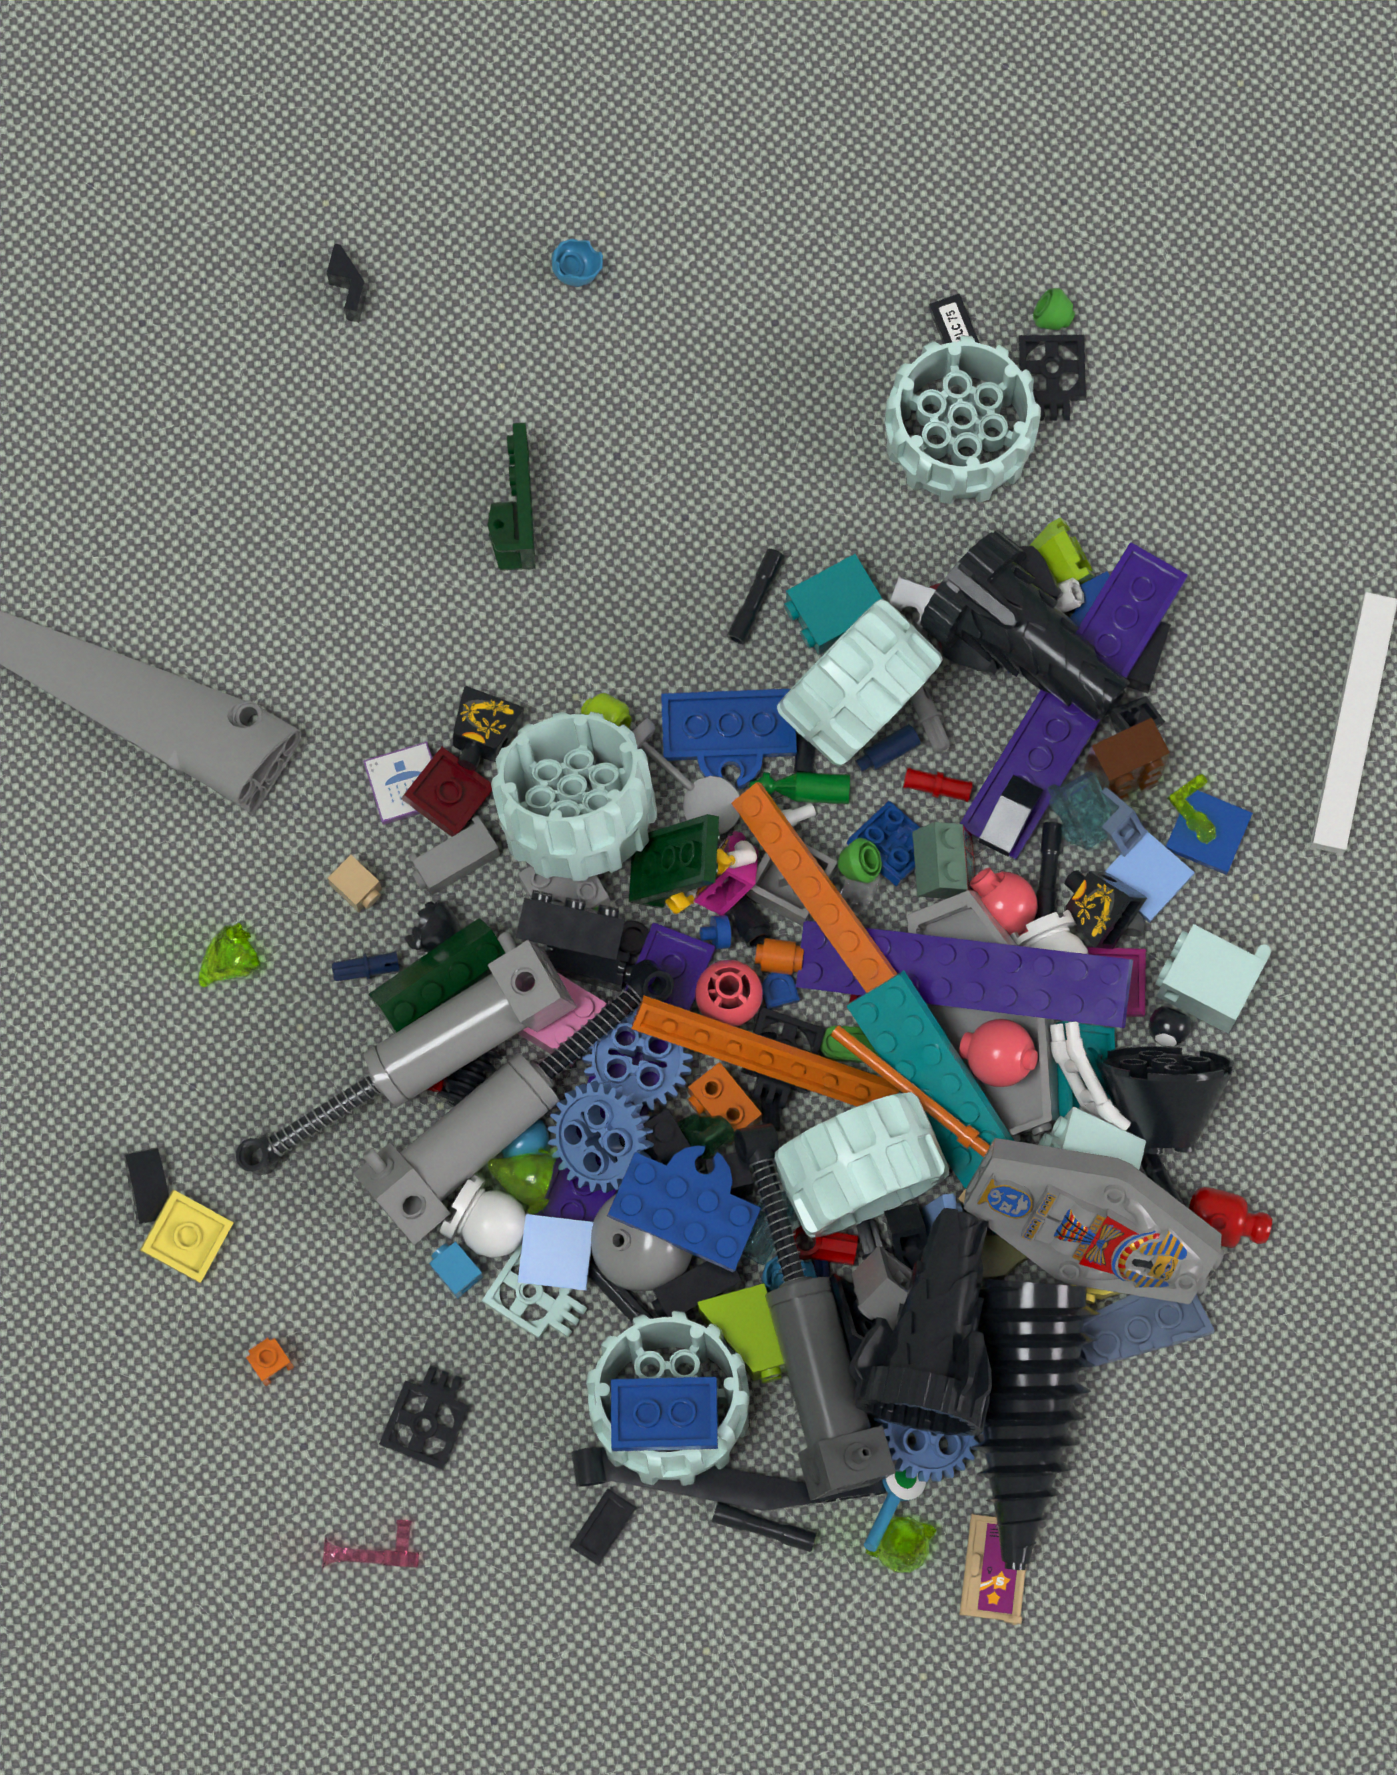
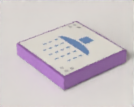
[363,742,432,825]

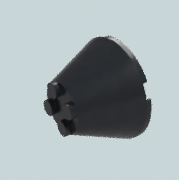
[1097,1046,1234,1154]

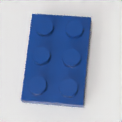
[611,1377,718,1451]

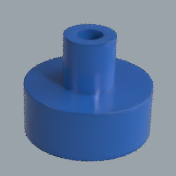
[699,915,731,950]

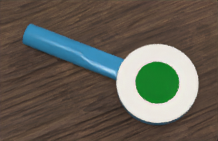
[864,1460,926,1552]

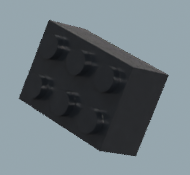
[516,890,625,960]

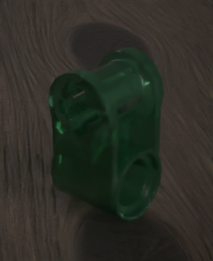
[677,1114,734,1159]

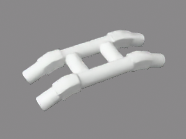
[1050,1022,1131,1131]

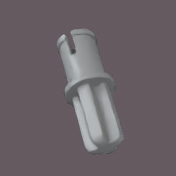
[910,687,950,752]

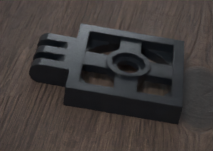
[1018,335,1086,421]
[741,1007,826,1109]
[379,1365,469,1471]

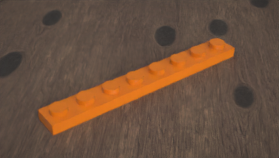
[731,782,897,993]
[632,995,899,1107]

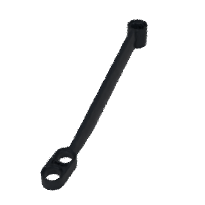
[571,1447,888,1511]

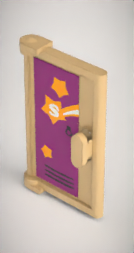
[959,1514,1027,1625]

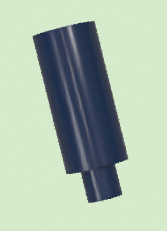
[855,724,921,772]

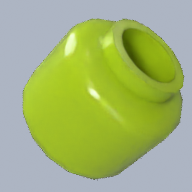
[581,693,632,728]

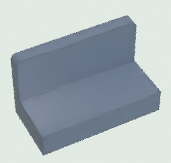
[1101,787,1147,857]

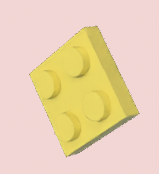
[140,1190,234,1283]

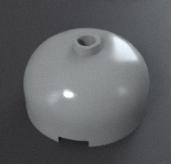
[591,1194,692,1291]

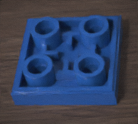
[1166,788,1253,875]
[846,801,920,887]

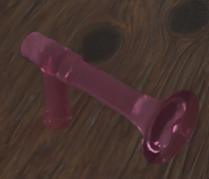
[322,1520,419,1572]

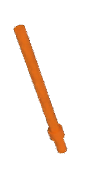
[830,1025,990,1158]

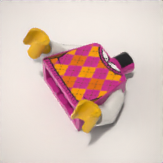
[665,831,759,915]

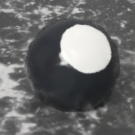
[1148,1006,1191,1047]

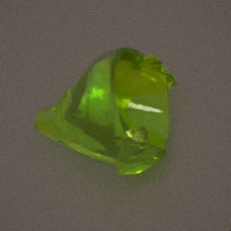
[198,922,261,987]
[488,1147,556,1215]
[865,1517,937,1573]

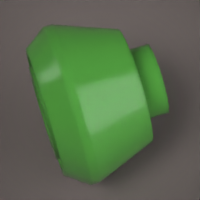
[1033,288,1075,331]
[838,838,882,883]

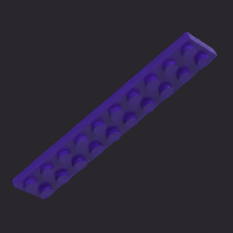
[959,542,1188,861]
[796,921,1133,1028]
[533,922,716,1253]

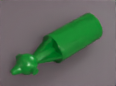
[749,772,850,804]

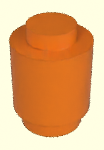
[755,938,804,975]

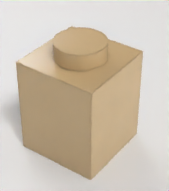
[327,855,382,913]

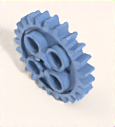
[582,1006,693,1114]
[548,1081,654,1193]
[874,1417,983,1482]

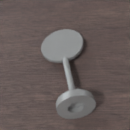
[633,718,740,834]

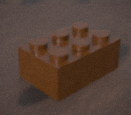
[1083,718,1170,806]

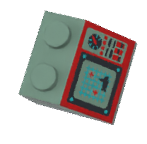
[912,822,975,899]

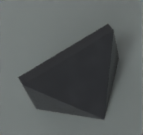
[1108,696,1165,734]

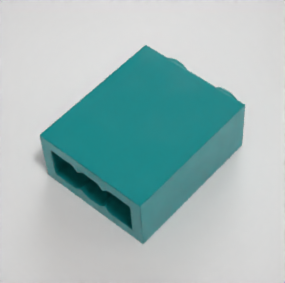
[784,554,882,655]

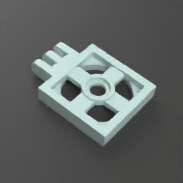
[482,1244,587,1339]

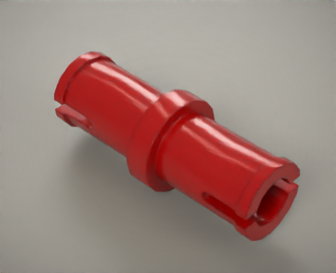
[903,767,973,802]

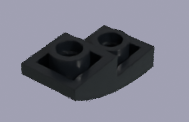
[124,1147,169,1224]

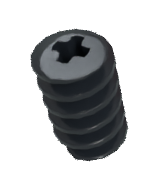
[436,1048,503,1107]

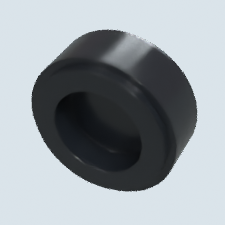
[619,921,649,956]

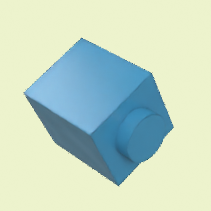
[429,1241,483,1299]

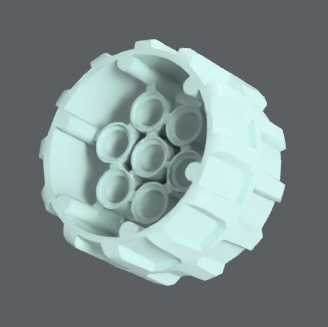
[884,336,1041,504]
[777,599,943,767]
[491,712,657,882]
[773,1092,949,1238]
[586,1311,750,1486]

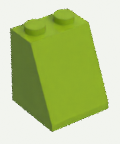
[698,1283,786,1384]

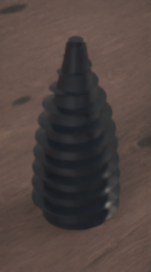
[970,1279,1100,1570]

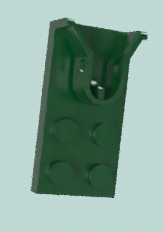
[487,423,536,571]
[629,814,720,908]

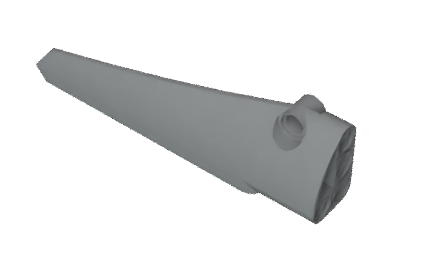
[0,611,301,813]

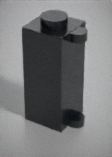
[545,945,635,992]
[651,1261,742,1318]

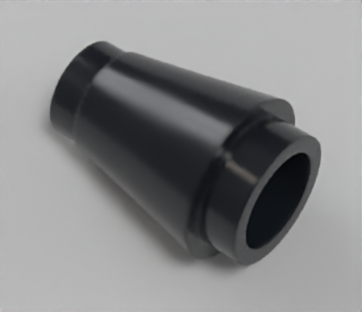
[732,896,771,948]

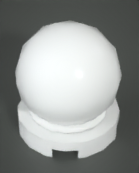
[1010,910,1089,954]
[440,1174,526,1258]

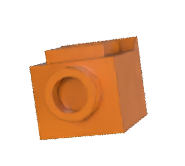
[246,1338,294,1386]

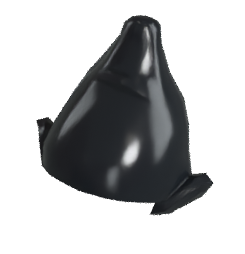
[405,900,462,953]

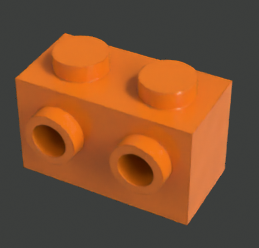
[687,1062,762,1145]

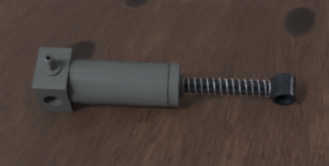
[734,1122,896,1501]

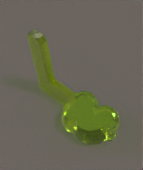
[1167,774,1217,845]

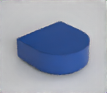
[762,973,800,1010]

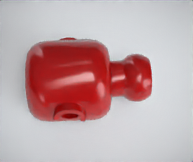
[1188,1187,1272,1248]

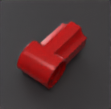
[793,1226,858,1266]

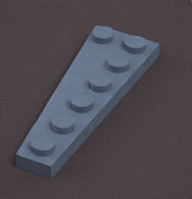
[1080,1294,1215,1370]

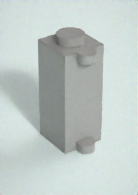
[408,816,500,896]

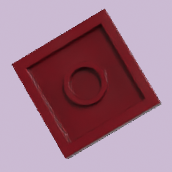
[401,746,492,837]

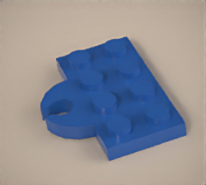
[661,689,797,790]
[607,1146,761,1272]

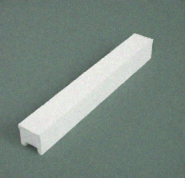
[1309,592,1397,856]

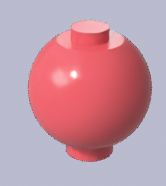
[969,867,1037,936]
[695,960,763,1027]
[959,1019,1038,1087]

